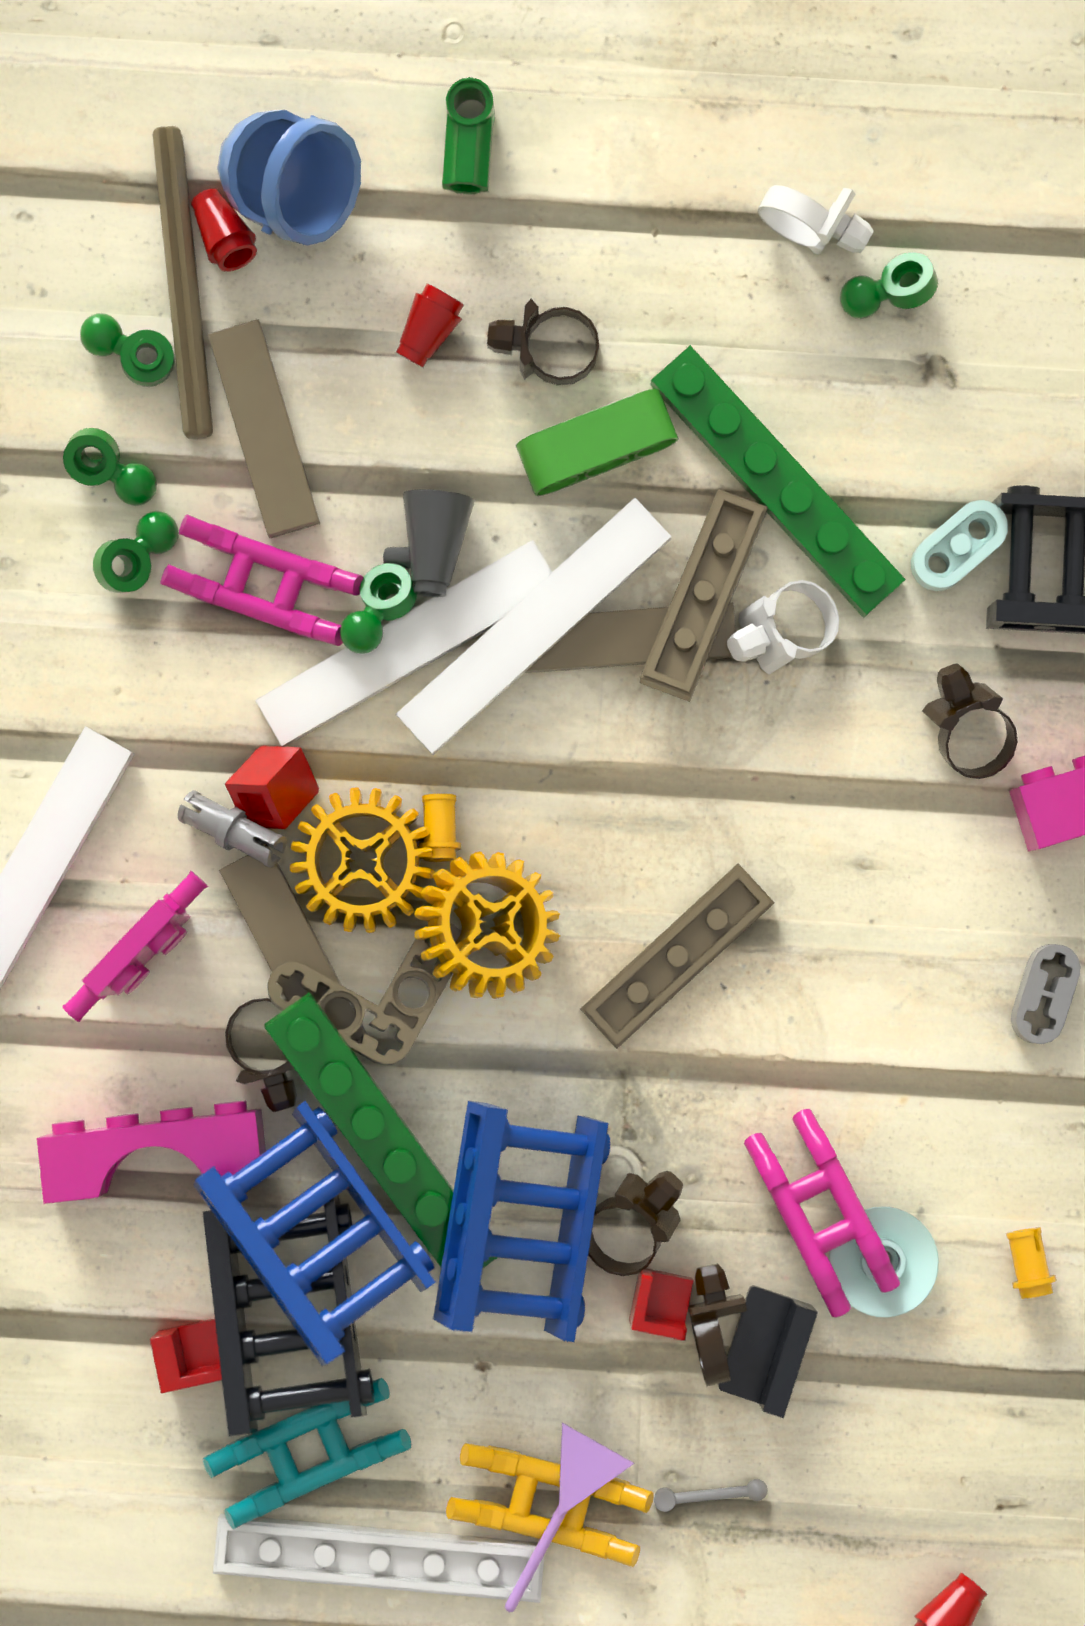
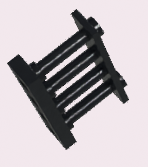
[986,485,1085,634]
[203,1195,375,1436]

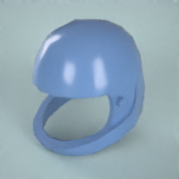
[217,110,361,246]

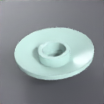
[829,1206,939,1317]

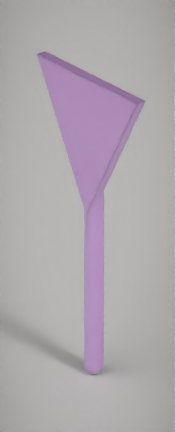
[505,1423,634,1612]

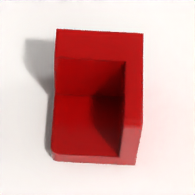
[225,746,319,829]
[629,1268,694,1341]
[150,1318,222,1394]

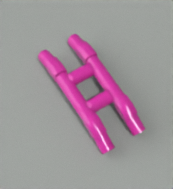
[161,514,364,646]
[744,1109,900,1317]

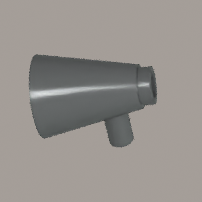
[383,490,475,597]

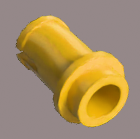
[418,793,461,862]
[1006,1227,1057,1299]

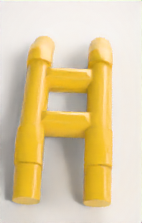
[446,1443,654,1567]

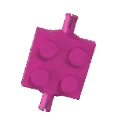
[62,871,208,1022]

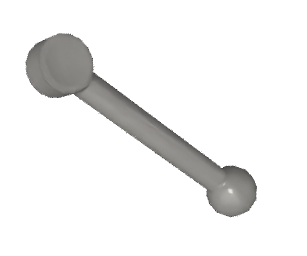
[654,1479,768,1512]

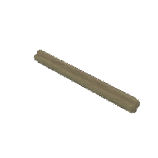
[152,126,213,439]

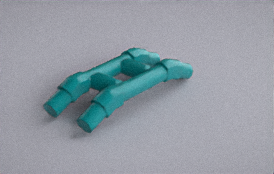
[203,1378,411,1529]

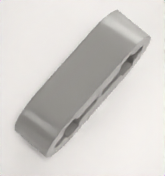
[1011,944,1081,1044]

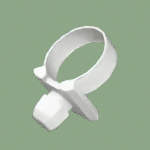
[758,185,874,254]
[727,580,839,674]

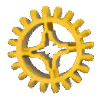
[290,787,435,933]
[414,851,560,999]

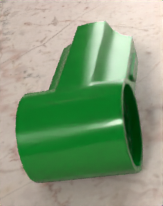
[442,77,495,195]

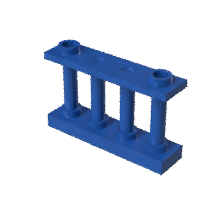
[193,1101,436,1366]
[433,1101,610,1342]

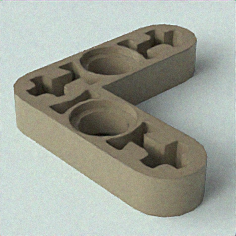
[267,923,461,1065]

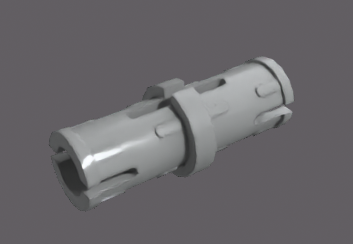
[178,790,287,868]

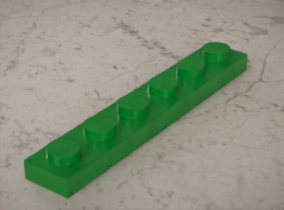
[650,345,906,618]
[265,992,497,1268]

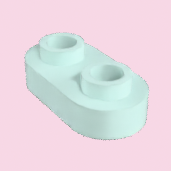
[911,500,1008,591]

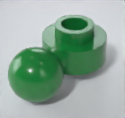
[840,252,938,319]
[80,313,174,387]
[63,428,157,506]
[93,511,179,593]
[340,563,417,654]

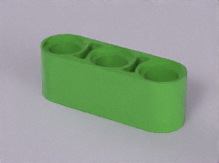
[516,389,679,496]

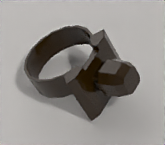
[487,299,599,385]
[922,663,1018,779]
[225,998,297,1113]
[588,1171,683,1276]
[688,1263,747,1387]

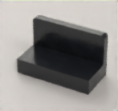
[718,1285,818,1418]

